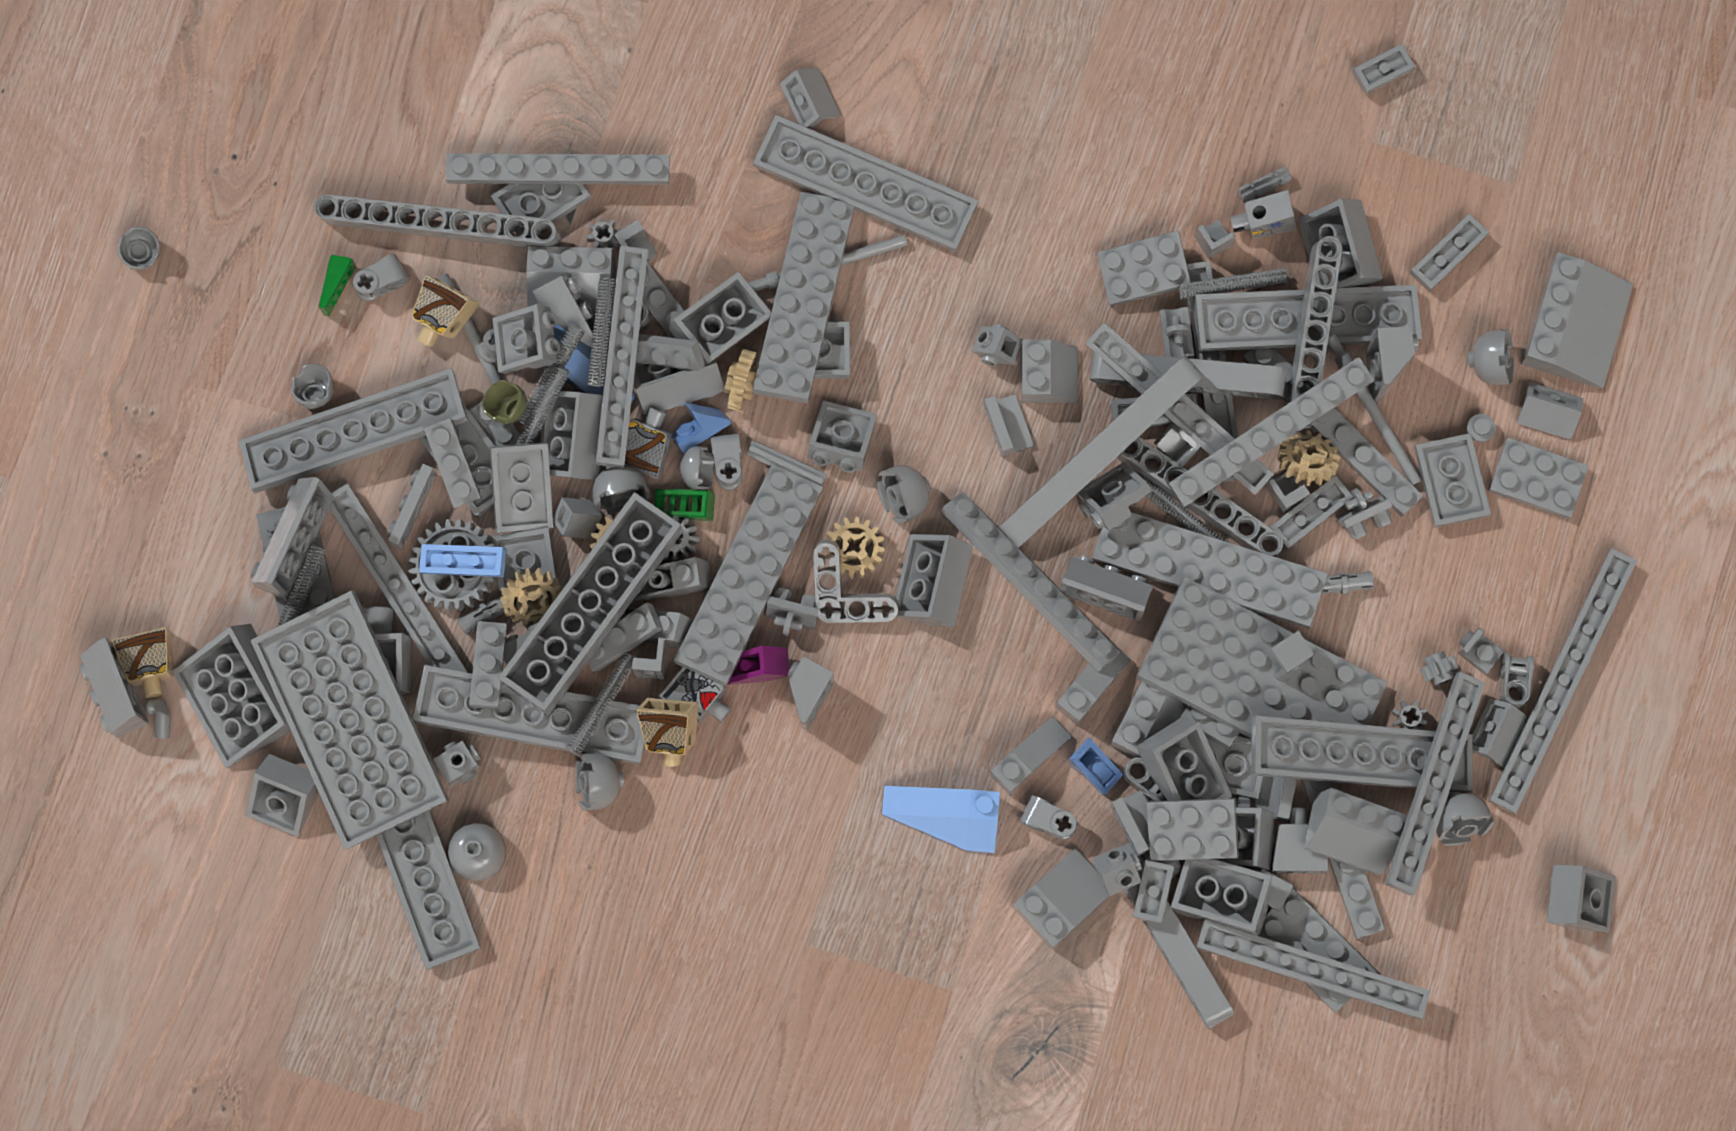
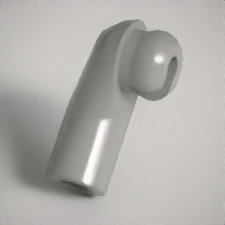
[146,698,170,739]

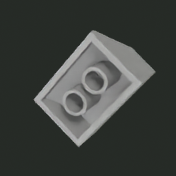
[1298,198,1383,288]
[526,246,615,313]
[669,272,771,364]
[1366,325,1418,404]
[634,360,724,417]
[540,391,603,480]
[893,534,973,627]
[1060,556,1153,622]
[80,637,149,738]
[1110,681,1188,758]
[1304,788,1407,876]
[1171,859,1272,936]

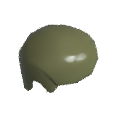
[482,380,528,425]

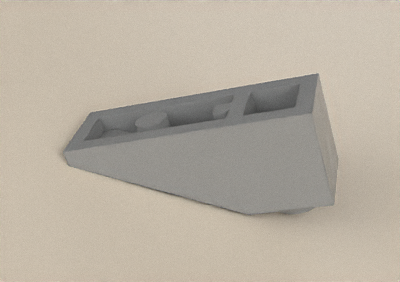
[1055,648,1131,726]
[990,716,1072,796]

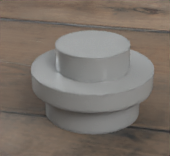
[1467,414,1496,442]

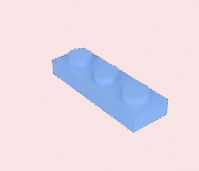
[419,544,506,577]

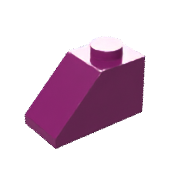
[728,646,790,685]

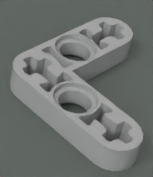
[813,539,899,623]

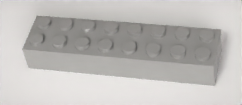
[498,492,683,716]

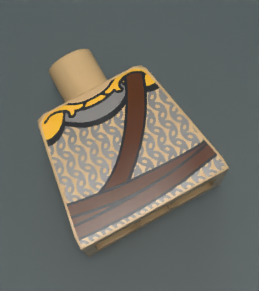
[412,275,480,347]
[112,627,173,699]
[637,698,698,767]

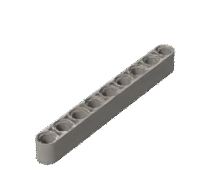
[314,195,561,247]
[998,355,1204,548]

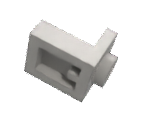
[1458,628,1504,675]

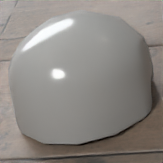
[117,227,161,270]
[292,363,334,409]
[680,446,714,490]

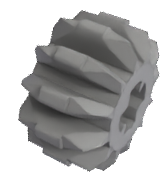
[663,515,700,562]

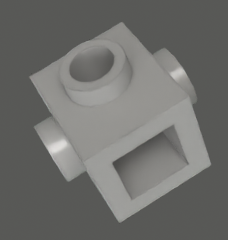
[972,324,1023,367]
[433,741,481,787]
[1093,845,1142,896]

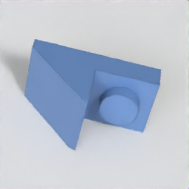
[672,403,731,454]
[1069,738,1124,796]

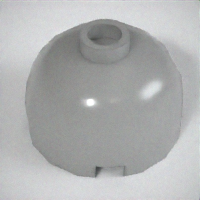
[1468,329,1514,385]
[592,465,651,515]
[877,465,930,524]
[575,753,624,811]
[1436,792,1494,846]
[448,823,506,881]

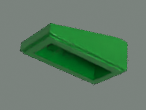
[319,255,356,316]
[654,489,715,521]

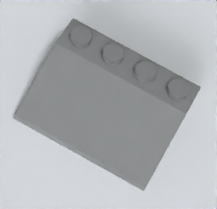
[1521,252,1633,389]
[251,477,334,600]
[173,624,291,768]

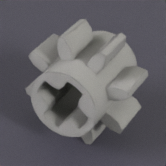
[586,217,621,248]
[1420,651,1459,686]
[1391,700,1427,730]

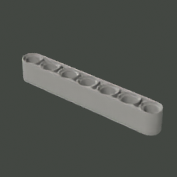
[1287,236,1342,431]
[1090,352,1287,399]
[1117,437,1283,557]
[1124,842,1234,1030]

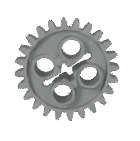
[409,519,497,611]

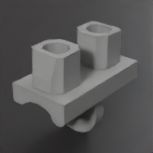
[1159,307,1194,358]
[1336,488,1393,539]
[765,587,819,636]

